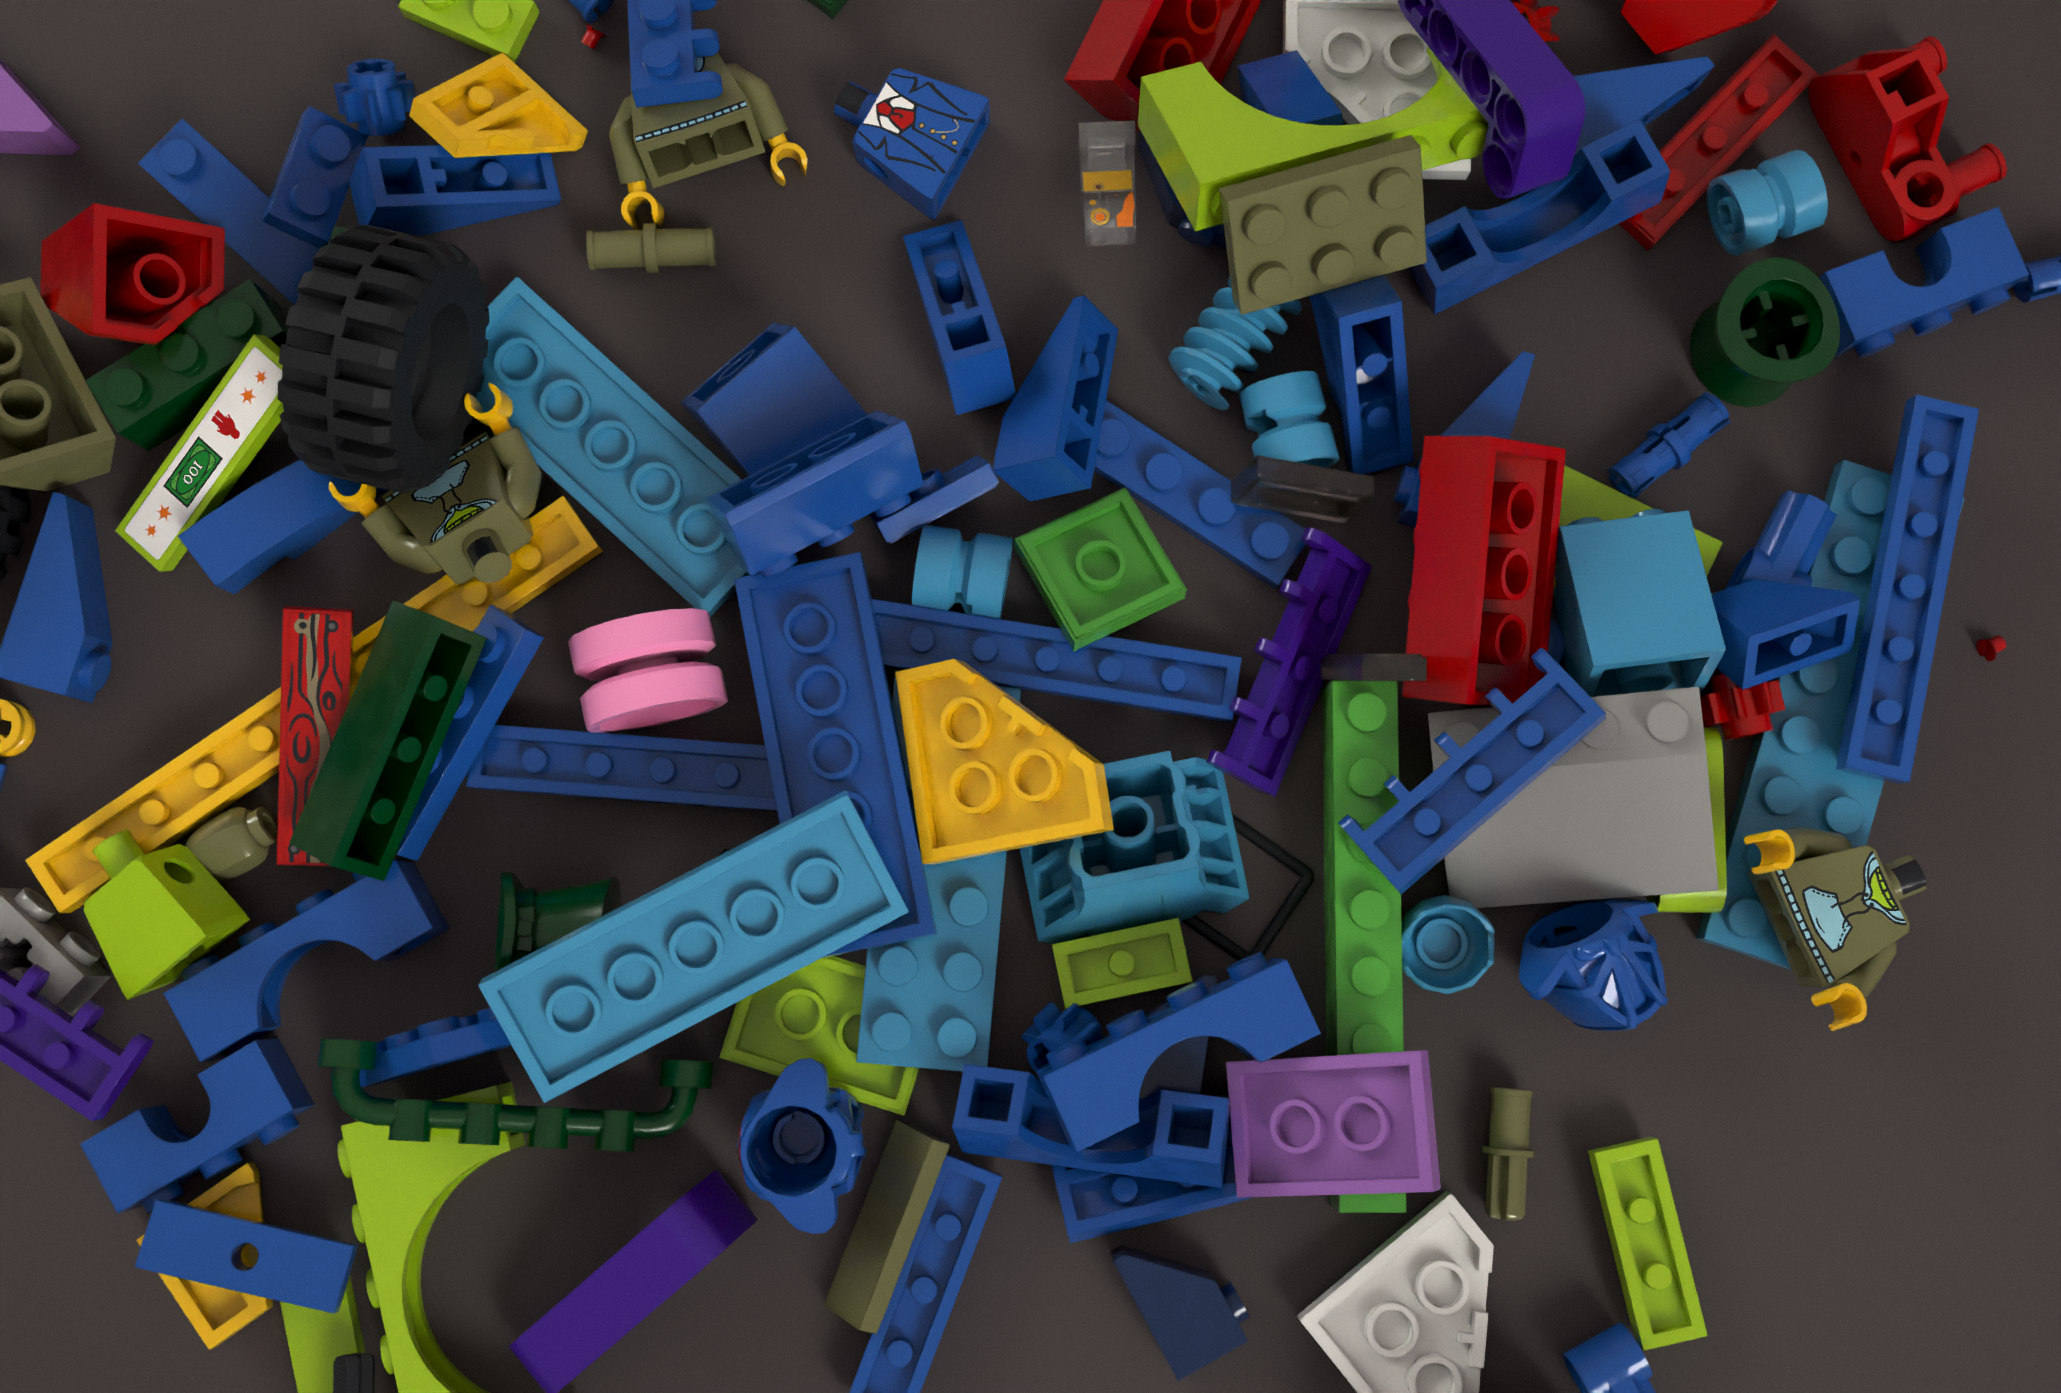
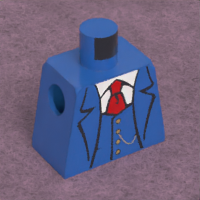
[834,68,990,221]

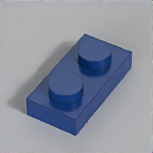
[261,106,368,249]

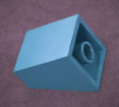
[1554,509,1726,697]

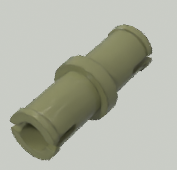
[586,223,716,273]

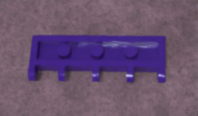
[1206,527,1372,796]
[0,964,153,1121]

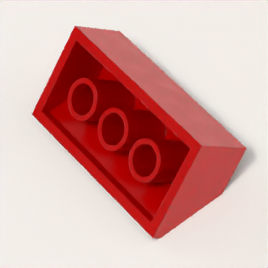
[1064,0,1262,133]
[1402,436,1566,705]

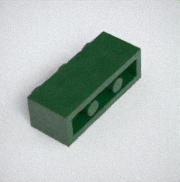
[85,279,289,451]

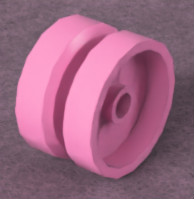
[568,608,728,733]

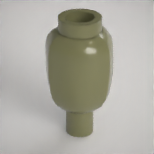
[185,807,278,883]

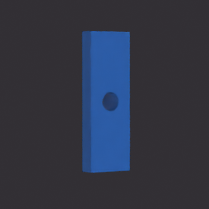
[135,1199,358,1314]

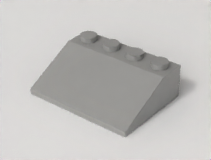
[1428,687,1718,908]

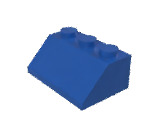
[705,410,924,577]

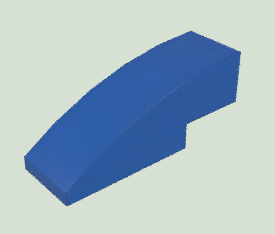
[178,459,387,595]

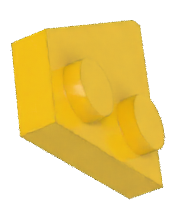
[409,52,588,158]
[136,1162,273,1350]

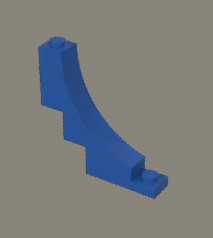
[1237,50,1414,477]

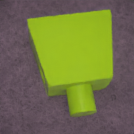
[84,830,250,1000]

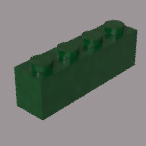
[289,600,487,881]

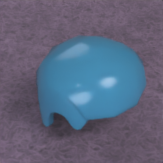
[1401,895,1495,994]

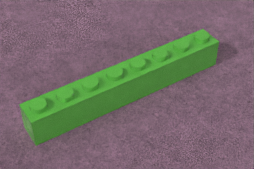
[1322,681,1406,1213]

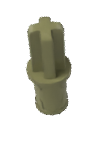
[1482,1087,1535,1221]

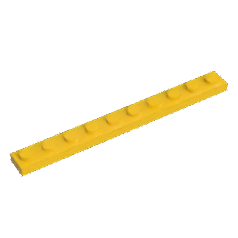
[25,496,603,914]

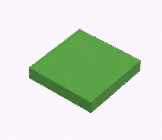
[1014,487,1187,652]

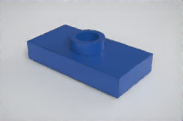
[869,455,999,543]

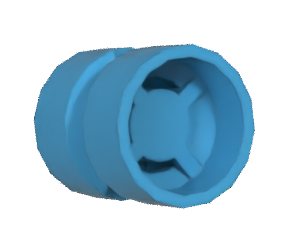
[1707,149,1828,256]
[1238,371,1340,482]
[912,525,1013,619]

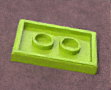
[719,956,920,1116]

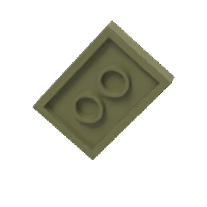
[1219,135,1427,315]

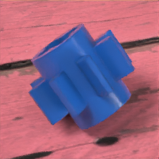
[334,59,416,136]
[1022,1002,1102,1072]

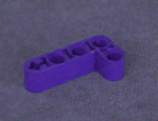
[1398,0,1586,199]
[508,1169,758,1393]

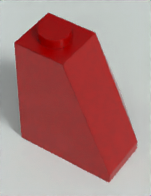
[41,203,225,345]

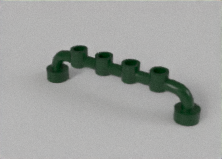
[318,1039,714,1152]

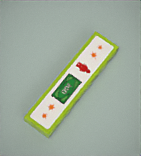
[115,334,284,572]

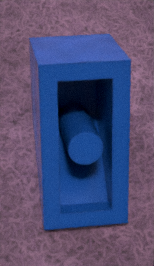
[1711,579,1860,690]

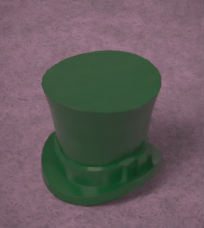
[1690,257,1840,407]
[494,872,621,972]

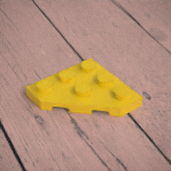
[895,659,1114,865]

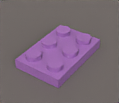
[1226,1050,1441,1198]

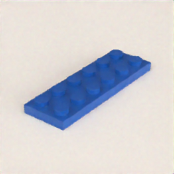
[734,552,937,959]

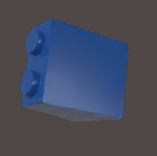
[680,322,867,477]

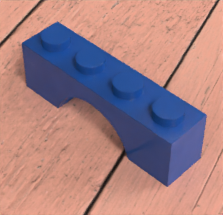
[1409,119,1671,315]
[163,860,450,1062]
[1036,952,1321,1152]
[952,1064,1230,1188]

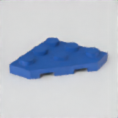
[331,1008,512,1088]

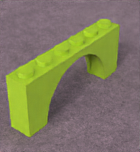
[1138,46,1489,231]
[338,1082,526,1393]

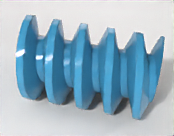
[1168,276,1302,410]

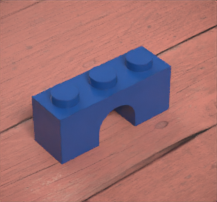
[1819,206,2029,358]
[80,1038,315,1215]

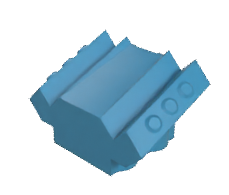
[1020,751,1250,944]

